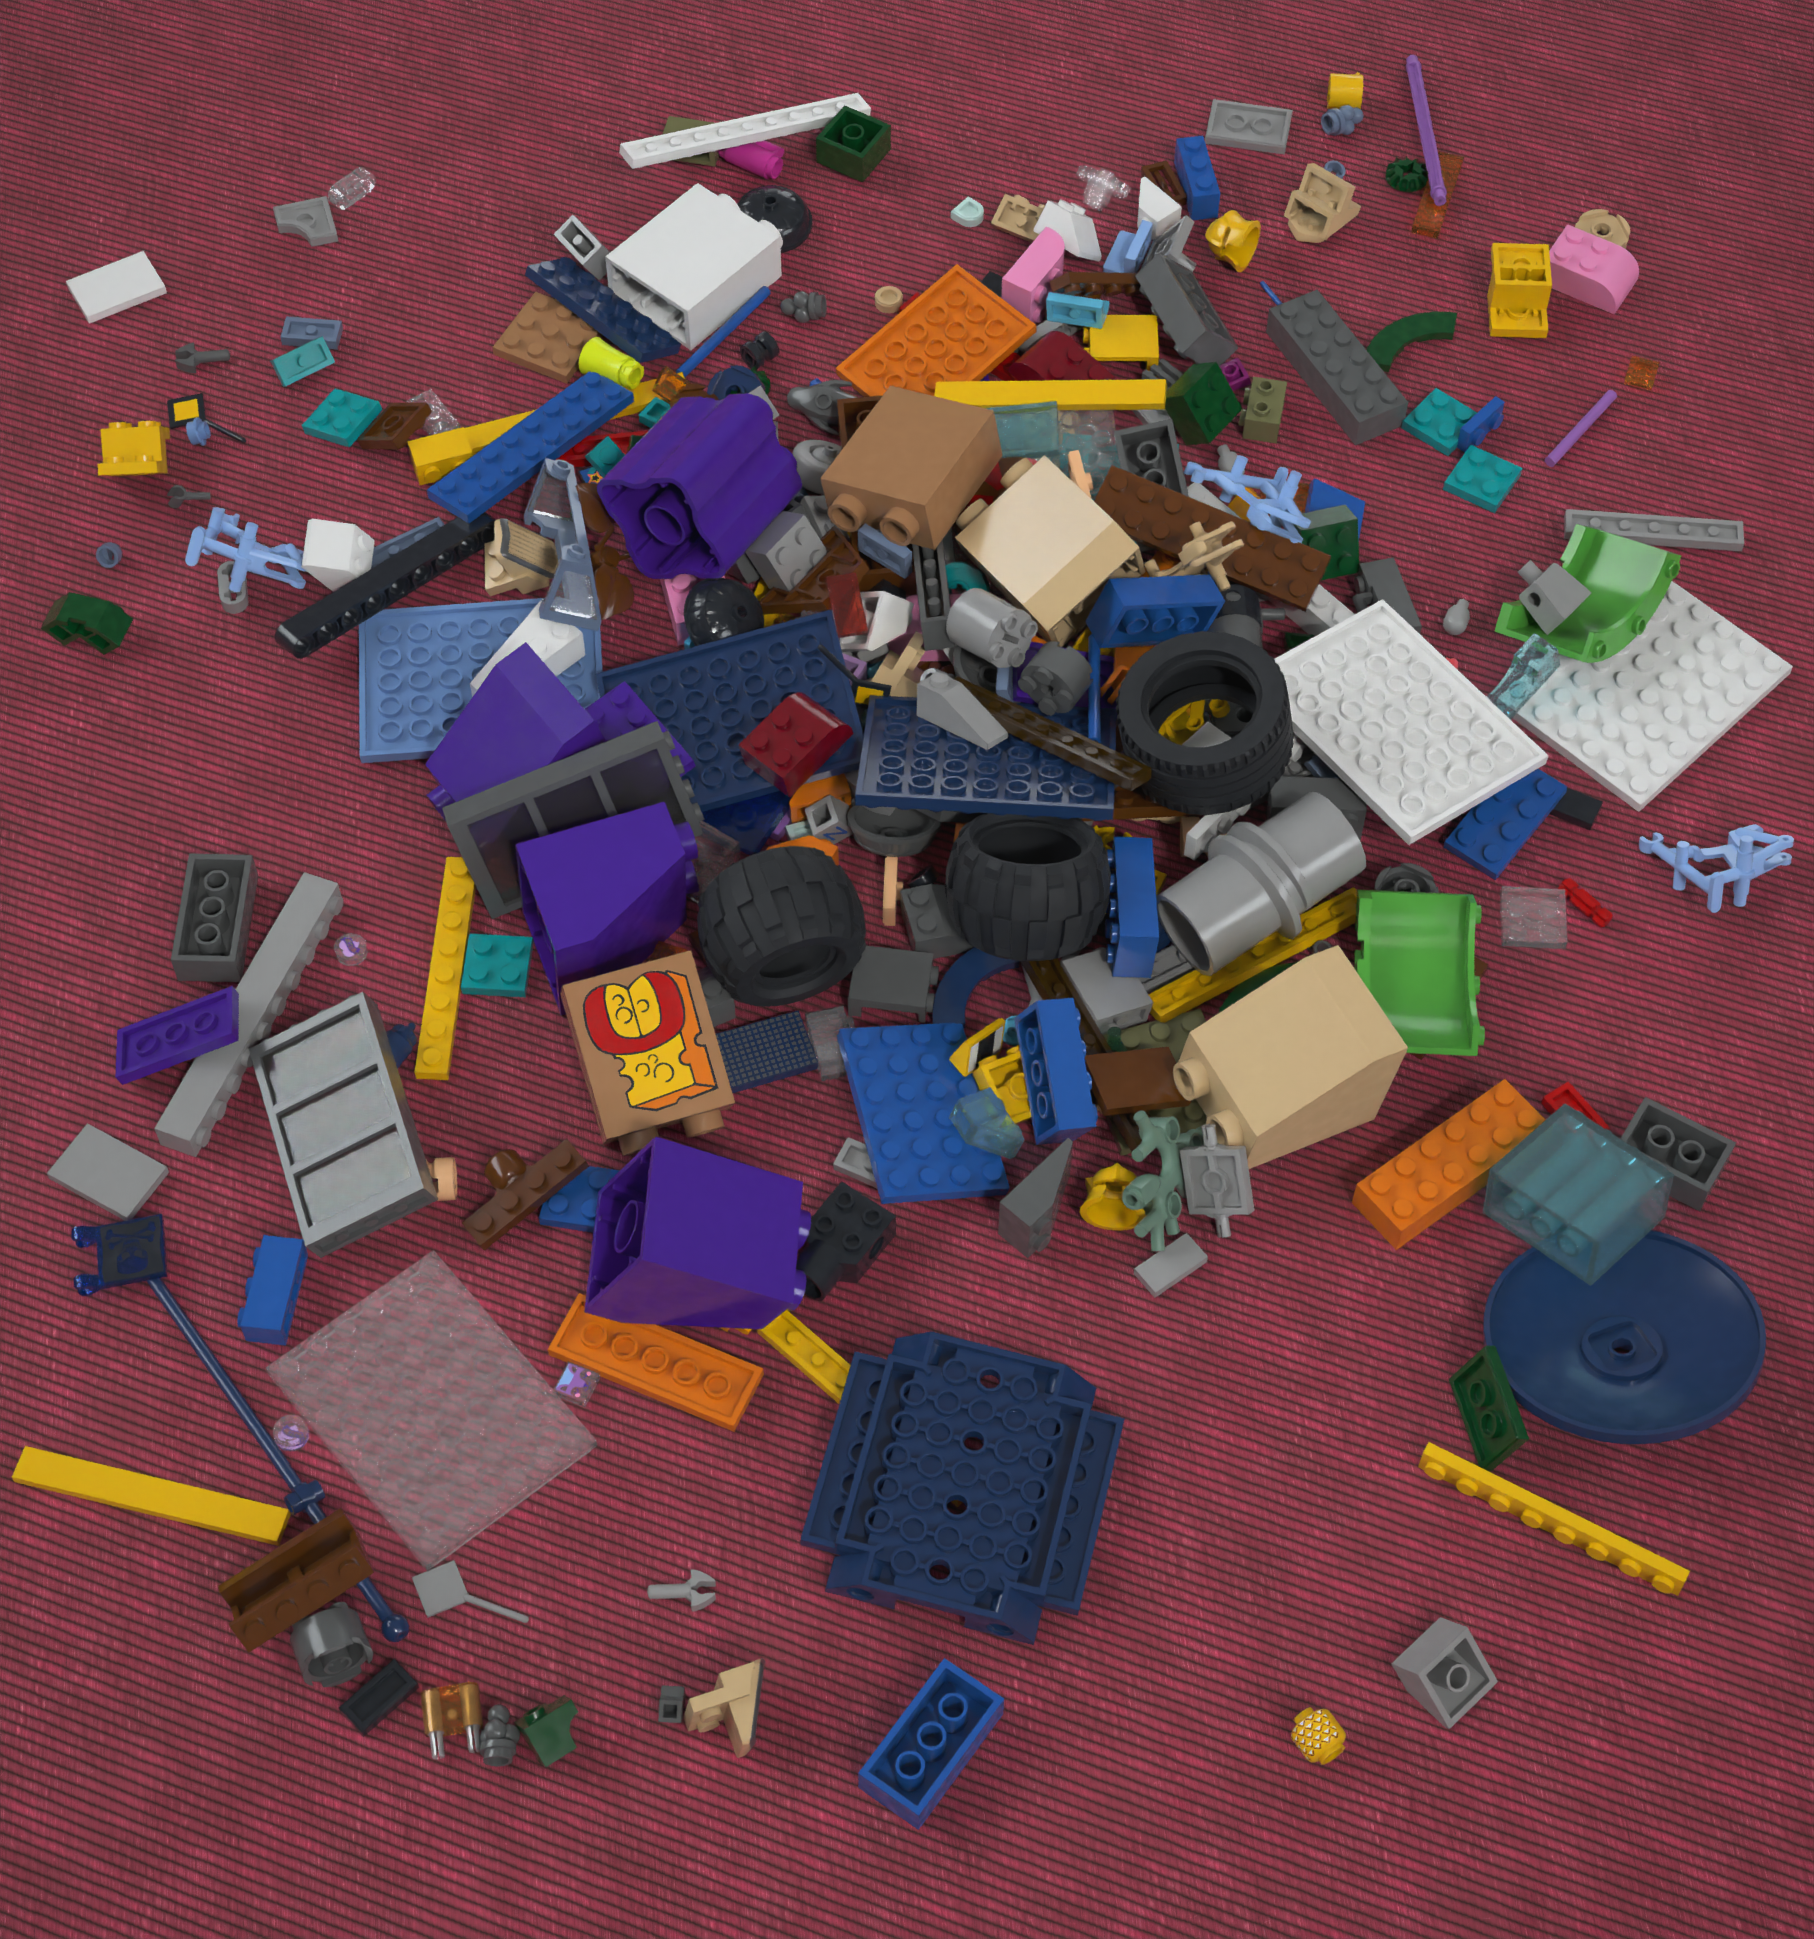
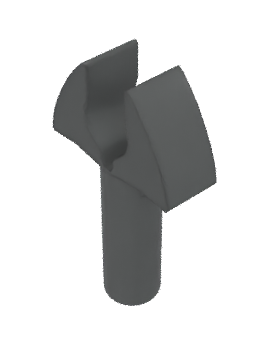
[175,343,230,373]

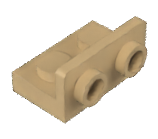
[991,194,1045,243]

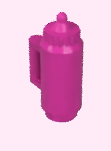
[718,140,784,179]

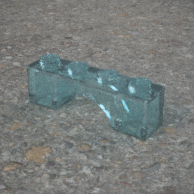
[1486,633,1560,720]

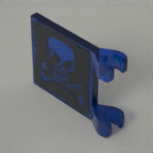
[71,1214,168,1296]

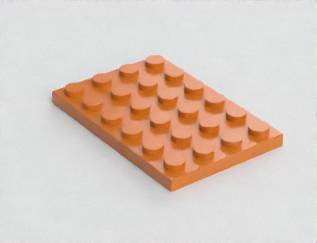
[835,264,1037,397]

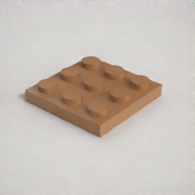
[493,292,603,384]

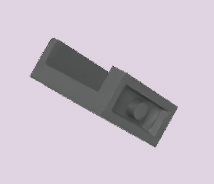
[848,946,939,1023]

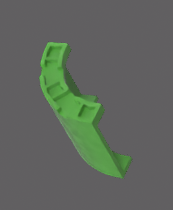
[1494,524,1682,663]
[1354,890,1485,1056]

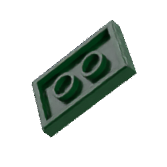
[1449,1346,1529,1472]

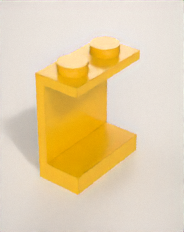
[1083,315,1159,377]

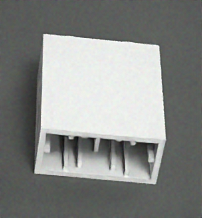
[605,183,783,350]

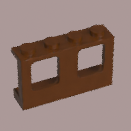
[218,1508,374,1653]

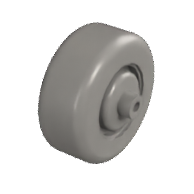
[792,440,841,495]

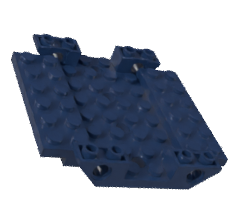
[800,1332,1125,1645]

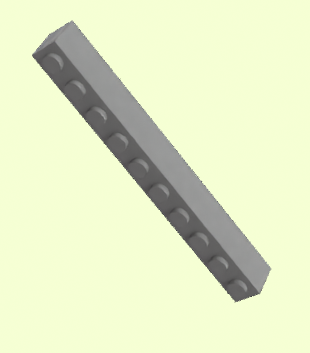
[154,872,344,1157]

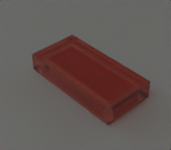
[825,573,868,638]

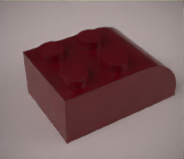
[1008,331,1115,425]
[738,692,854,797]

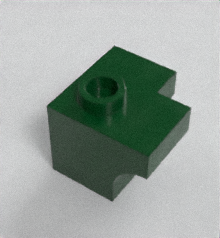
[514,1695,578,1767]

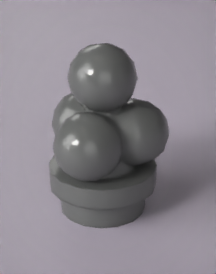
[780,291,827,323]
[480,1704,520,1767]

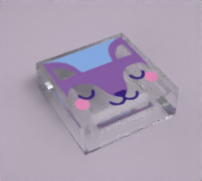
[553,1361,600,1407]

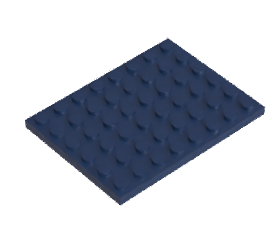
[595,610,864,820]
[855,695,1117,821]

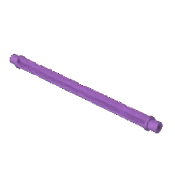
[1405,55,1447,206]

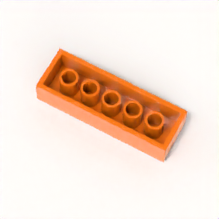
[1352,1079,1550,1250]

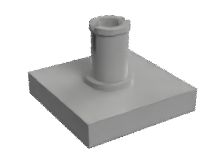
[1140,215,1197,272]

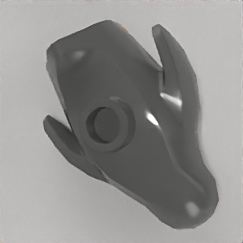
[787,380,859,436]

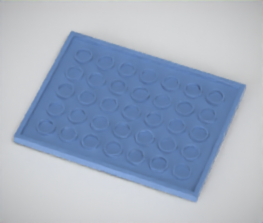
[359,598,603,763]

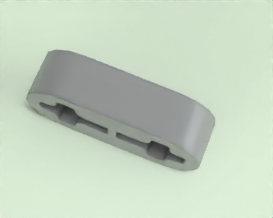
[217,561,249,614]

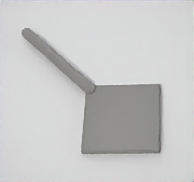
[412,1560,529,1623]

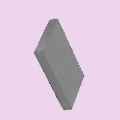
[1205,99,1293,155]
[47,1123,169,1223]

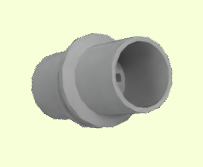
[1156,792,1366,976]

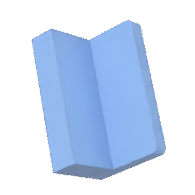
[1103,220,1153,273]

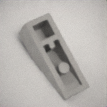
[917,672,1008,750]

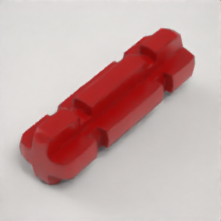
[1557,878,1613,928]

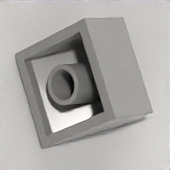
[1391,1617,1498,1729]

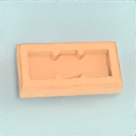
[1068,450,1093,498]
[883,856,903,926]

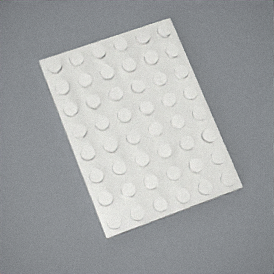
[1496,581,1793,812]
[1275,599,1549,845]

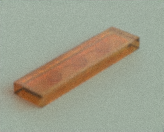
[1411,151,1464,239]

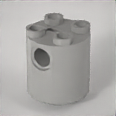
[946,588,1038,668]

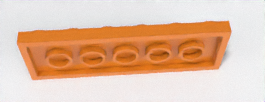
[548,1293,764,1432]

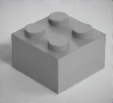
[746,511,828,592]

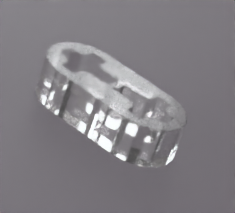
[328,167,376,210]

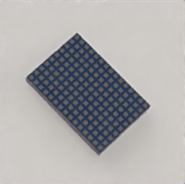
[715,1010,819,1093]

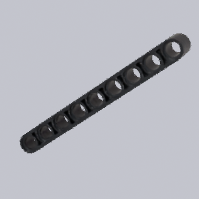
[275,512,496,659]

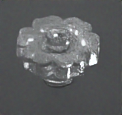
[1076,165,1131,212]

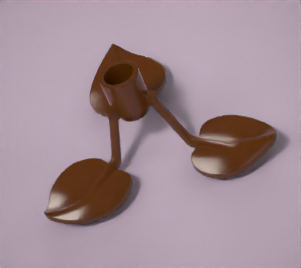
[575,483,634,620]

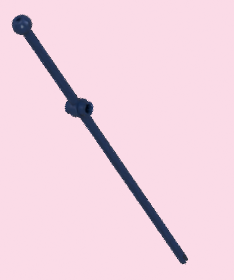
[121,1237,410,1642]

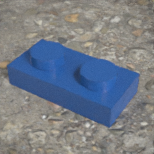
[1457,396,1505,453]

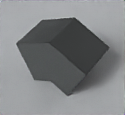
[658,1685,686,1723]

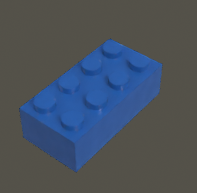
[1086,574,1225,648]
[1105,837,1159,978]
[1014,998,1098,1145]
[858,1658,1004,1830]

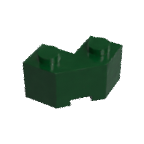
[41,592,133,655]

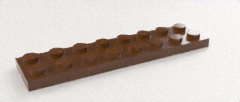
[1094,465,1331,612]

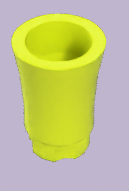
[579,337,644,389]

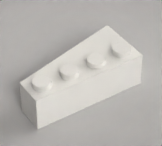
[470,598,585,697]

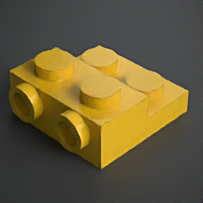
[972,1045,1031,1130]

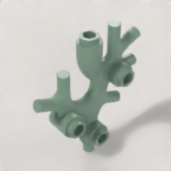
[1122,1111,1204,1251]

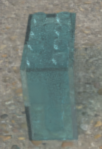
[1483,1103,1674,1286]

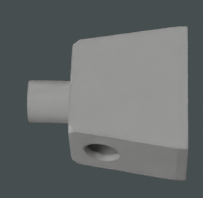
[1517,560,1591,635]

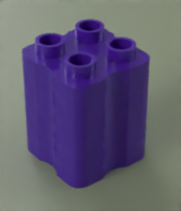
[597,393,802,579]

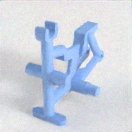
[1184,455,1311,543]
[185,507,306,592]
[1639,824,1794,913]

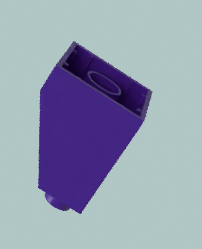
[425,642,630,875]
[515,802,699,1016]
[584,1136,811,1329]

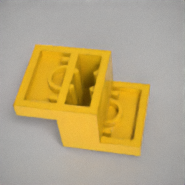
[1487,243,1552,338]
[97,421,170,476]

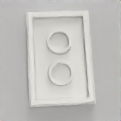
[66,251,167,324]

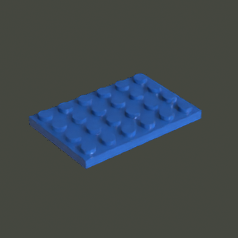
[837,1023,1010,1204]

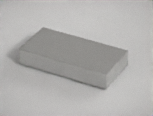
[1134,1233,1208,1298]

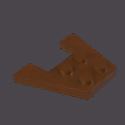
[759,525,870,615]

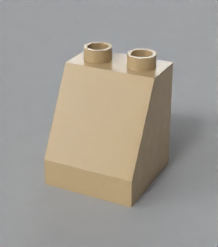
[955,455,1146,647]
[1173,945,1408,1169]

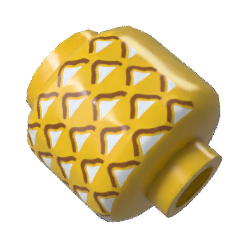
[1291,1707,1346,1765]

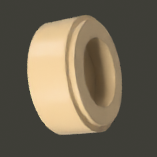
[875,286,903,314]

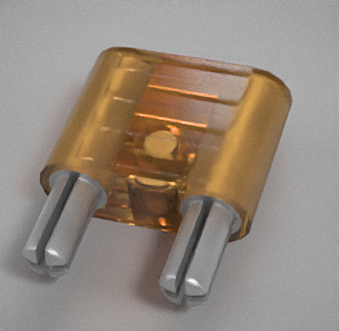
[420,1682,483,1759]

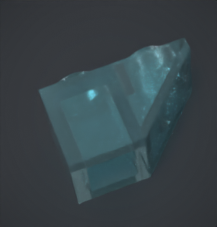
[949,1087,1025,1159]

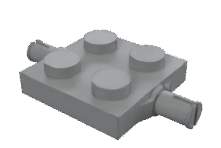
[1180,1124,1255,1238]

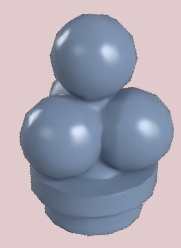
[1321,105,1364,136]

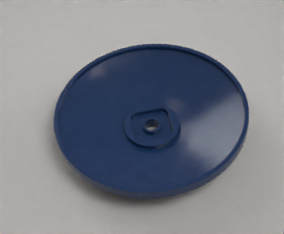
[1483,1226,1766,1444]

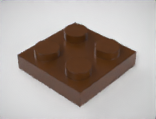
[357,403,433,450]

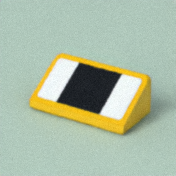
[949,1018,1005,1077]

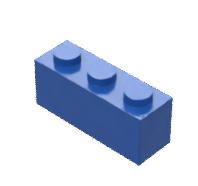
[1174,135,1220,220]
[237,1235,308,1346]

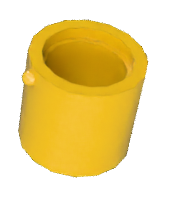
[1327,72,1363,109]

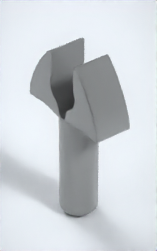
[647,1569,716,1612]

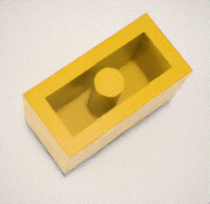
[407,427,473,485]

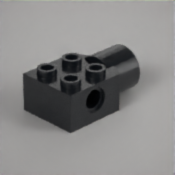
[796,1181,896,1301]

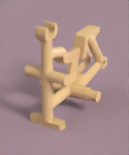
[1144,521,1244,592]

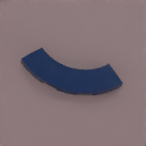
[932,948,1019,1028]

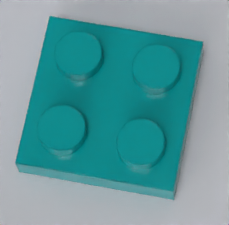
[301,388,382,447]
[1401,388,1477,456]
[1443,445,1523,513]
[461,934,534,998]

